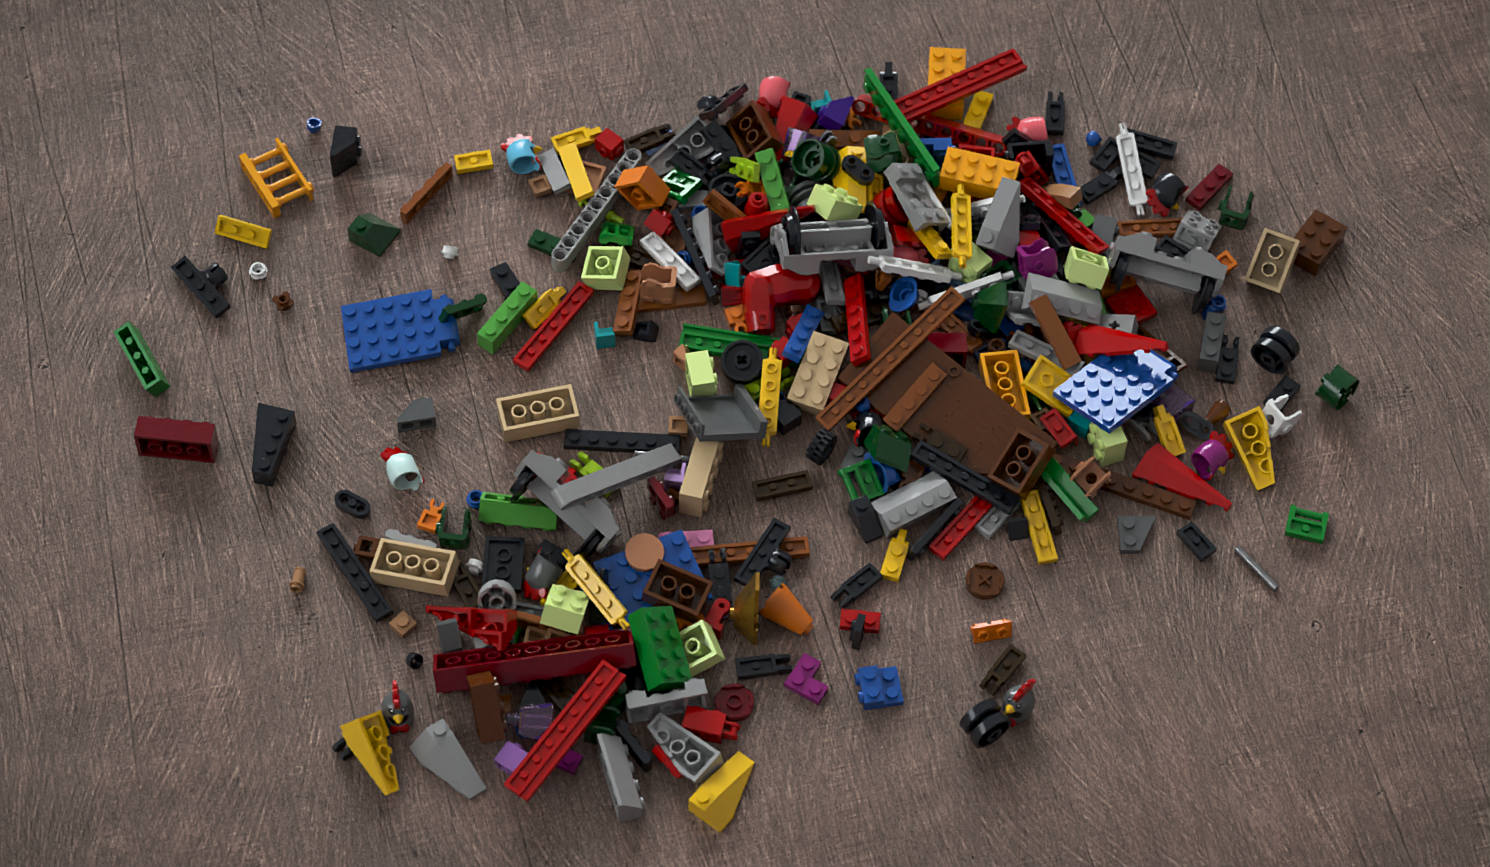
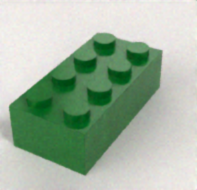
[628,606,692,691]

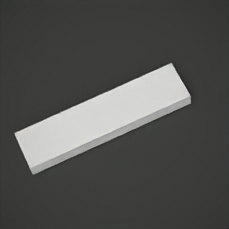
[639,232,701,292]

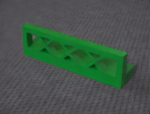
[1041,456,1100,523]

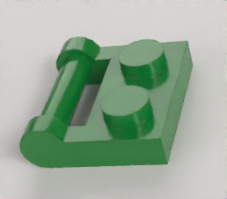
[662,169,702,205]
[599,221,635,246]
[837,458,885,501]
[1284,504,1329,544]

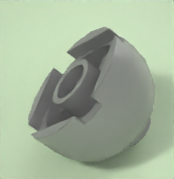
[477,579,517,610]

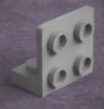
[1173,210,1222,252]
[1005,291,1041,327]

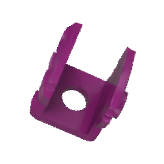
[1016,238,1058,280]

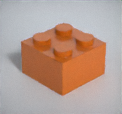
[614,165,671,211]

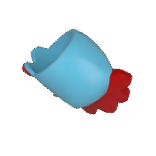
[501,134,542,174]

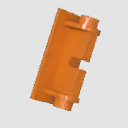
[970,618,1012,644]

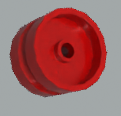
[873,186,909,227]

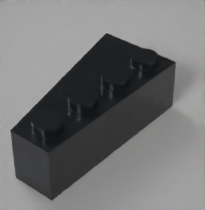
[252,402,297,487]

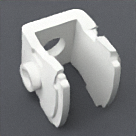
[1262,394,1303,438]

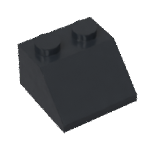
[330,126,362,177]

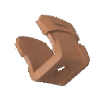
[640,262,677,304]
[1070,456,1111,498]

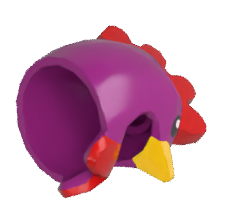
[1191,431,1234,481]

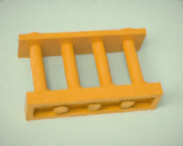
[239,137,315,218]

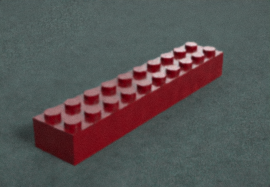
[433,628,636,694]

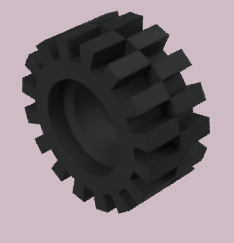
[805,428,838,465]

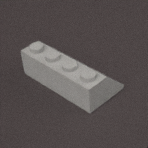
[1021,273,1102,326]
[871,471,957,538]
[597,733,645,823]

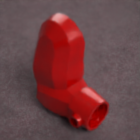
[742,264,820,335]

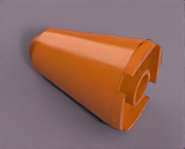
[758,583,814,635]

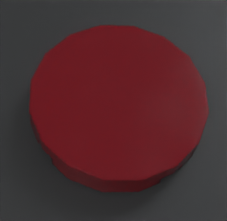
[714,683,754,722]

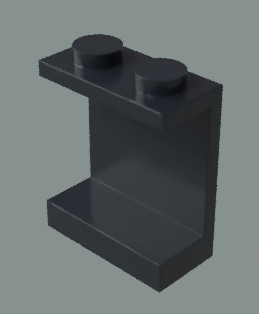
[1004,140,1054,176]

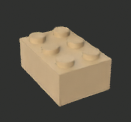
[1244,228,1302,294]

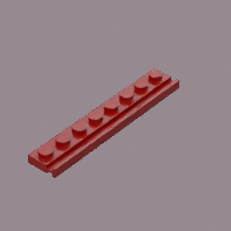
[894,48,1027,123]
[503,660,627,803]

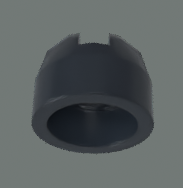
[405,652,423,669]

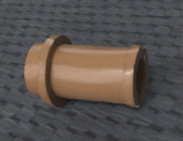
[289,567,307,593]

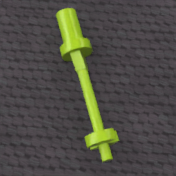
[575,199,625,224]

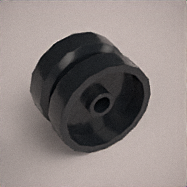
[706,174,748,211]
[1250,326,1300,374]
[721,340,763,385]
[959,698,1012,748]

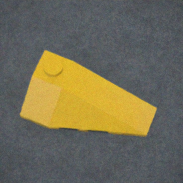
[832,146,866,213]
[1223,406,1275,491]
[340,710,399,796]
[688,751,755,833]

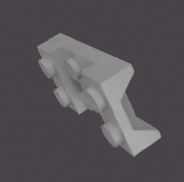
[884,163,950,232]
[625,678,708,725]

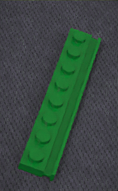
[863,67,940,188]
[679,323,806,369]

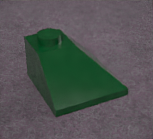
[348,213,401,257]
[971,281,1008,334]

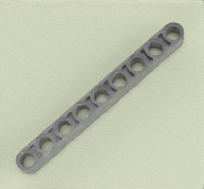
[551,149,641,272]
[550,443,682,511]

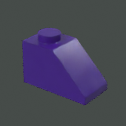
[817,96,854,130]

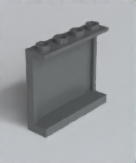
[674,383,768,442]

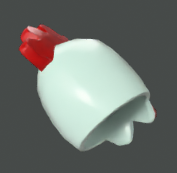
[380,447,425,491]

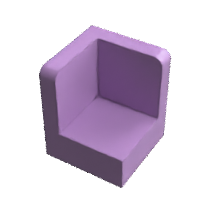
[664,463,686,490]

